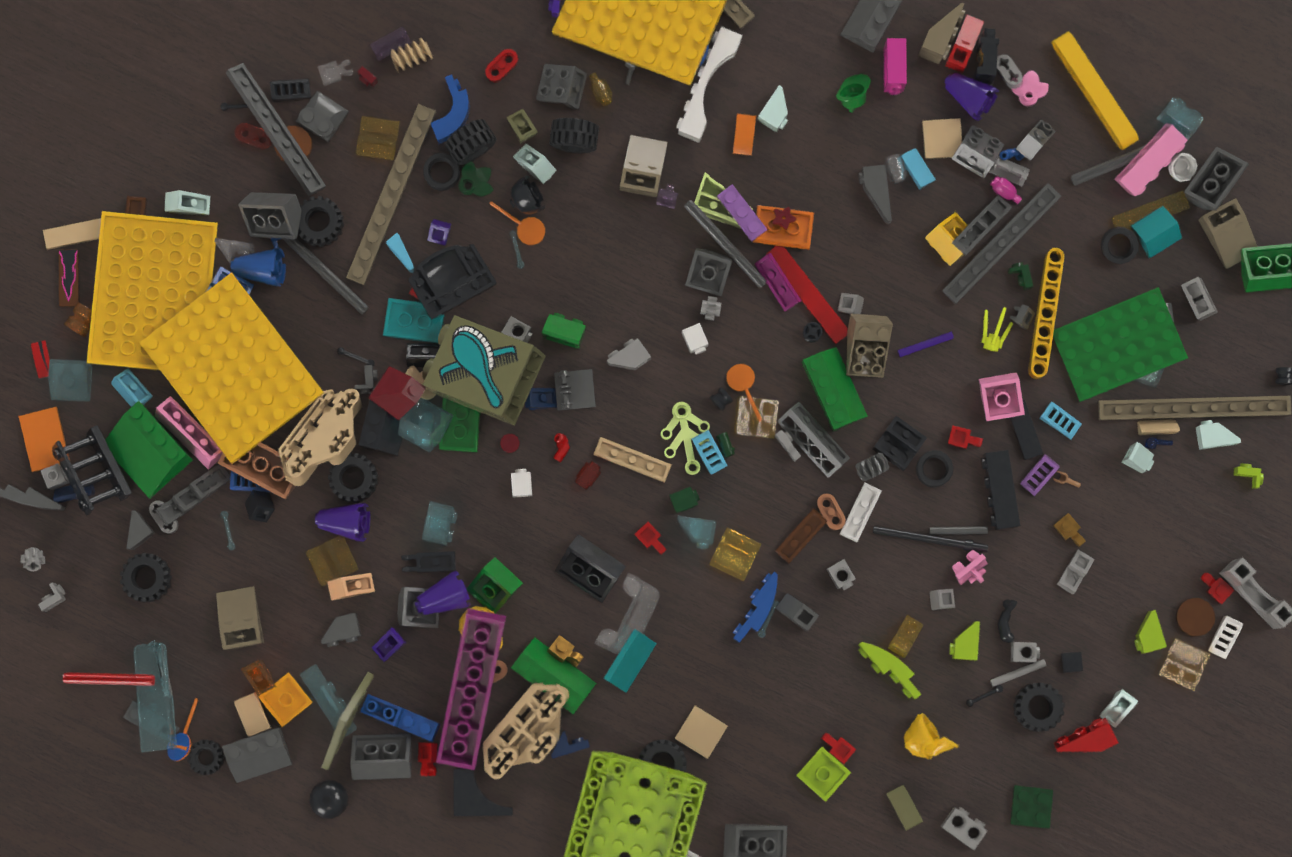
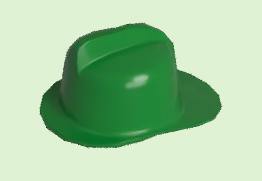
[836,74,871,113]

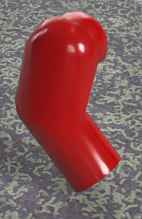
[553,433,570,463]

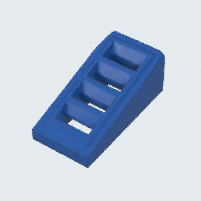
[230,471,270,492]

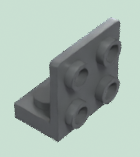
[536,64,587,110]
[952,125,1004,178]

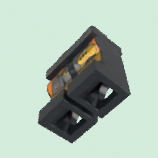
[973,28,999,85]

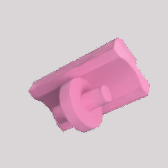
[952,550,988,585]

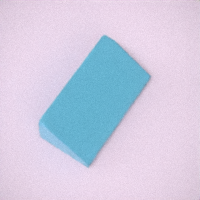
[900,148,936,190]
[111,368,153,407]

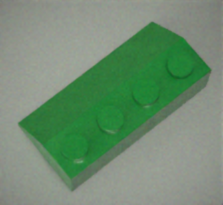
[1241,243,1292,293]
[802,347,868,432]
[511,637,597,714]

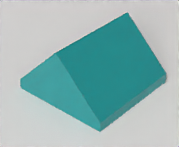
[1131,206,1182,258]

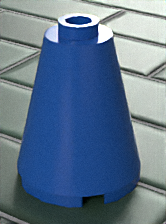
[231,248,286,287]

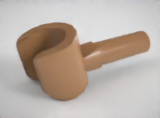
[1053,471,1081,488]

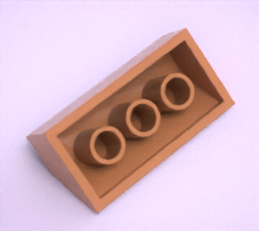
[218,443,296,500]

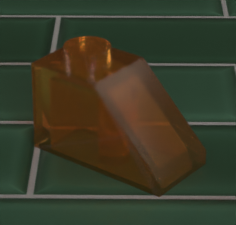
[241,659,276,696]

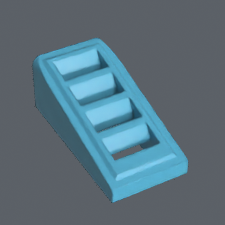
[386,233,415,273]
[1039,401,1082,440]
[692,430,727,474]

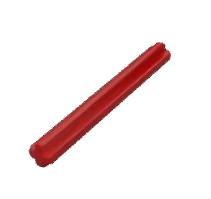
[63,673,155,686]

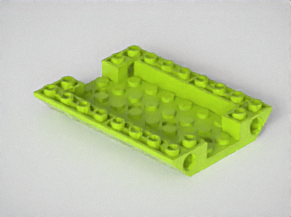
[564,751,706,857]

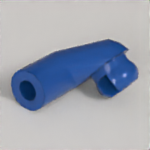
[1000,148,1025,161]

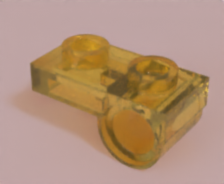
[888,615,924,658]

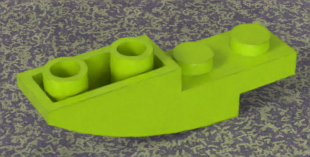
[858,642,921,699]

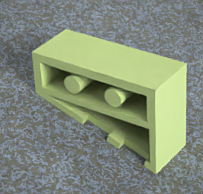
[694,172,753,229]

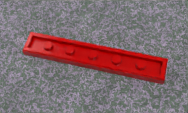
[766,246,848,345]

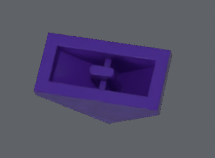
[372,627,407,662]

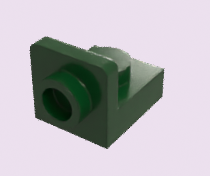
[1008,262,1033,291]

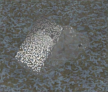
[215,238,255,264]

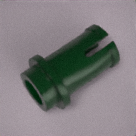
[716,432,735,458]

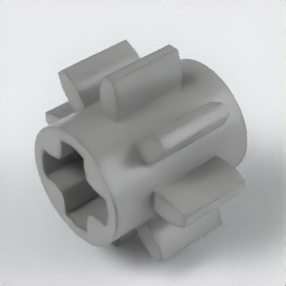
[701,296,722,321]
[21,547,45,571]

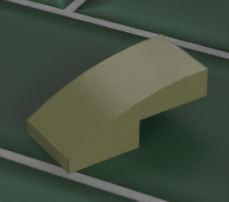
[887,785,923,831]

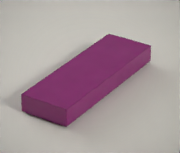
[754,253,801,312]

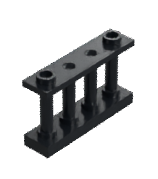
[52,425,132,516]

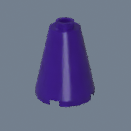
[944,73,999,121]
[315,503,371,542]
[414,571,471,615]

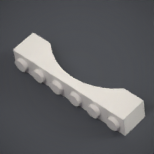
[676,27,742,143]

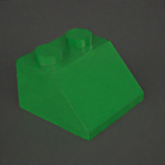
[542,313,586,349]
[466,557,523,614]

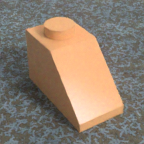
[327,573,375,601]

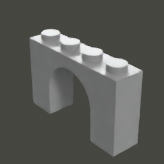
[1219,557,1292,629]

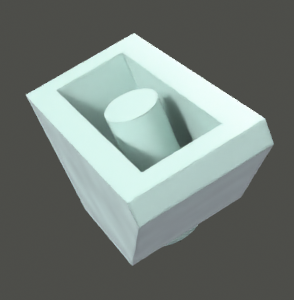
[758,85,788,133]
[513,144,557,184]
[165,190,210,215]
[1196,420,1241,450]
[1122,442,1154,473]

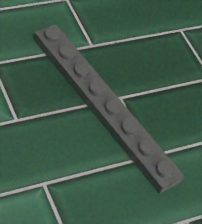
[226,63,326,196]
[942,183,1061,304]

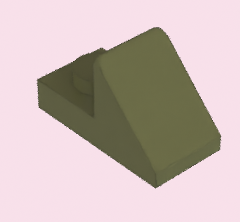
[506,109,538,144]

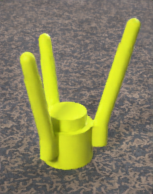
[981,307,1013,352]

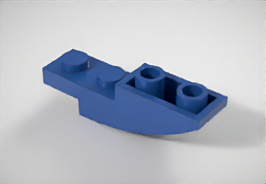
[733,572,778,643]
[360,694,440,742]

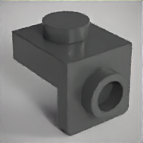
[354,365,378,394]

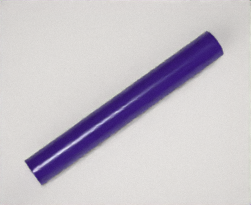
[897,332,954,357]

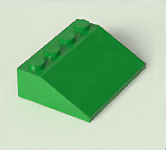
[105,401,193,499]

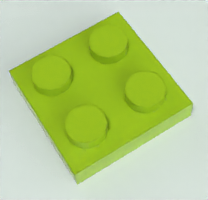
[796,746,851,802]

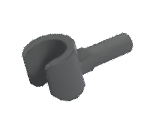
[625,62,637,85]

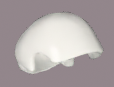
[1168,153,1198,182]

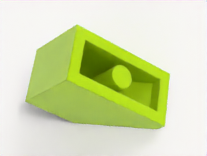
[1134,610,1167,654]
[949,621,980,661]

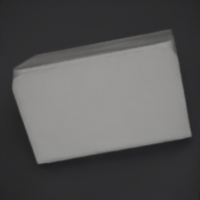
[837,293,864,314]
[930,589,955,610]

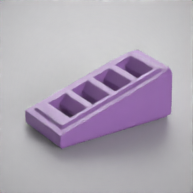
[1020,454,1060,496]

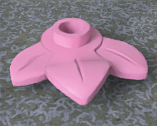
[1011,71,1049,106]

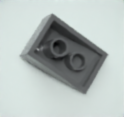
[724,824,787,857]

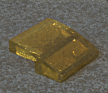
[356,116,400,160]
[733,396,779,439]
[709,528,761,581]
[306,536,359,587]
[1158,637,1211,691]

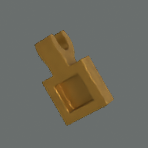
[1053,513,1086,547]
[547,635,583,667]

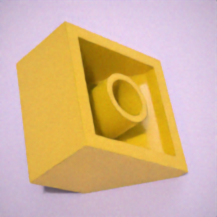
[925,212,968,266]

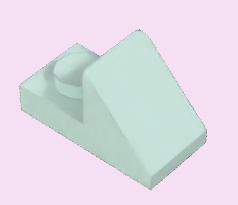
[1100,689,1138,728]

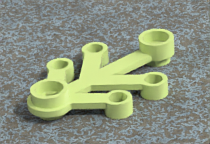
[661,402,713,475]

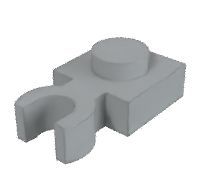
[775,430,801,462]

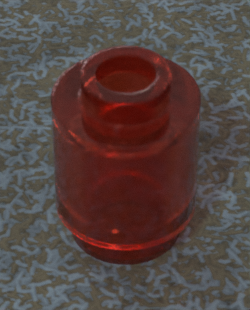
[574,461,602,490]

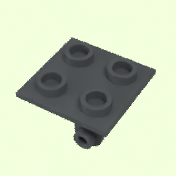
[554,369,596,411]

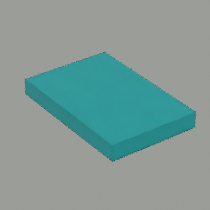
[383,298,444,344]
[604,629,657,693]

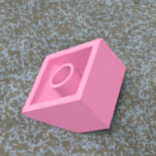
[979,373,1025,421]

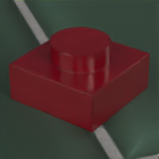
[357,66,378,88]

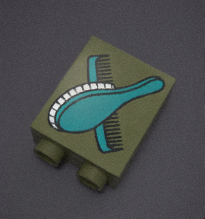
[422,315,546,426]

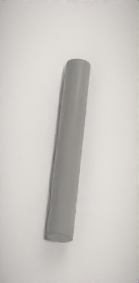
[990,659,1047,687]

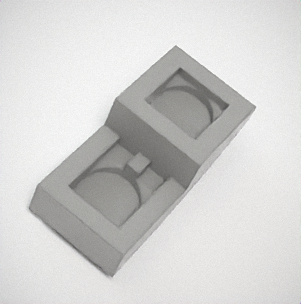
[1056,549,1095,594]

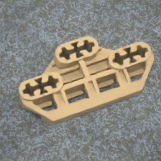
[278,389,362,486]
[483,683,569,779]

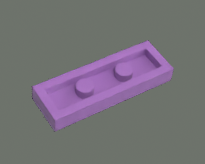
[717,184,767,242]

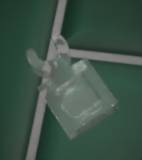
[318,60,354,86]

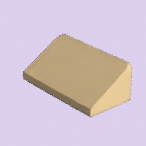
[1137,419,1180,435]
[234,692,270,737]

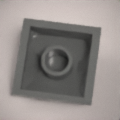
[296,91,349,143]
[685,248,733,296]
[397,587,439,628]

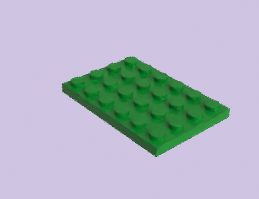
[1053,287,1188,402]

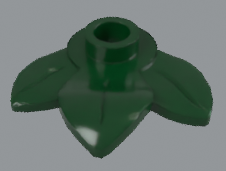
[458,161,494,197]

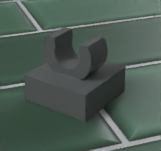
[1010,304,1035,330]

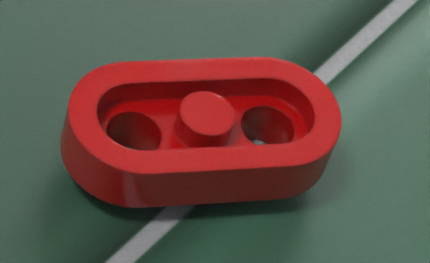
[485,49,518,82]

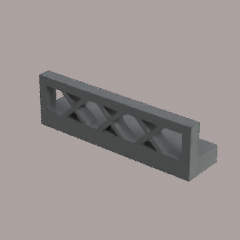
[777,402,850,478]

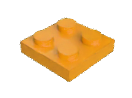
[258,672,313,727]

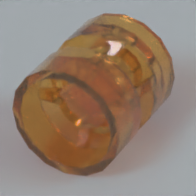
[64,302,92,337]

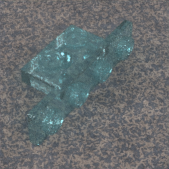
[300,665,357,738]

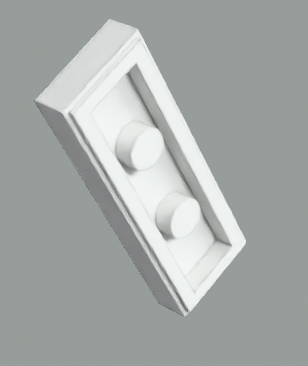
[840,482,882,543]

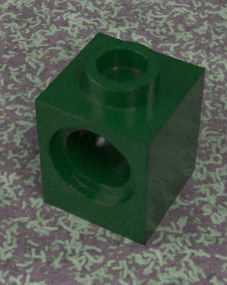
[669,487,700,514]

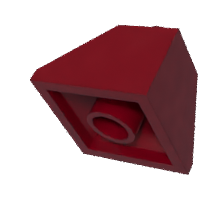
[368,366,426,420]

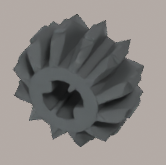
[855,453,889,481]

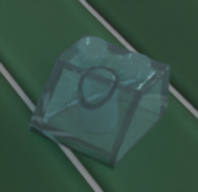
[1157,97,1204,140]
[48,359,92,402]
[398,398,453,453]
[422,501,458,546]
[677,516,716,549]

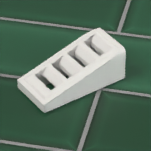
[1207,616,1243,659]

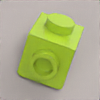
[1234,464,1264,489]

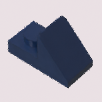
[525,388,557,410]
[552,730,590,759]

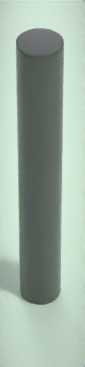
[929,526,988,535]

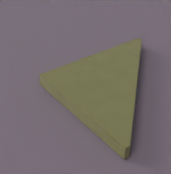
[321,672,374,770]

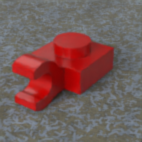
[948,425,983,449]
[634,521,666,555]
[1200,572,1234,605]
[821,733,856,764]
[418,742,437,776]

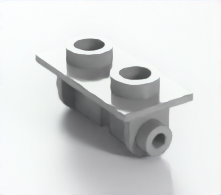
[989,156,1030,187]

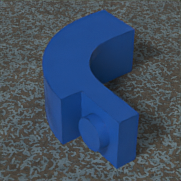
[431,74,470,144]

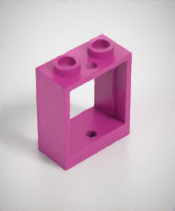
[884,38,907,95]

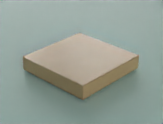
[922,118,962,159]
[675,706,728,759]

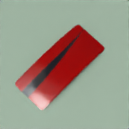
[31,340,53,378]

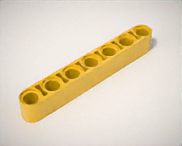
[1052,31,1139,150]
[1028,248,1064,379]

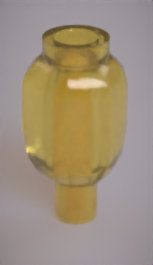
[589,73,613,106]

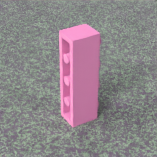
[1115,123,1188,196]
[155,396,223,469]

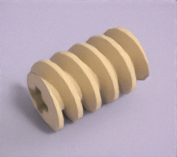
[391,38,433,73]

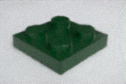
[1010,785,1053,829]

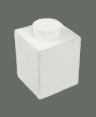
[682,323,708,355]
[511,469,533,498]

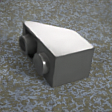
[1016,119,1056,161]
[775,593,819,632]
[321,613,362,647]

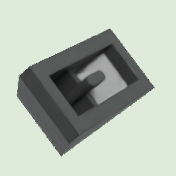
[126,510,155,550]

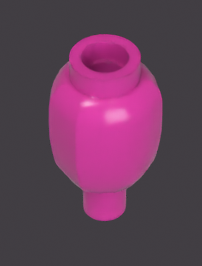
[990,176,1022,204]

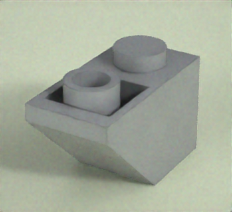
[607,338,651,370]

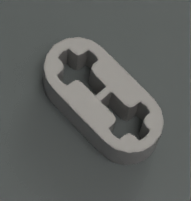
[997,55,1023,89]
[149,501,178,534]

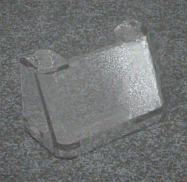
[595,573,660,655]

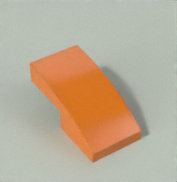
[733,114,756,156]

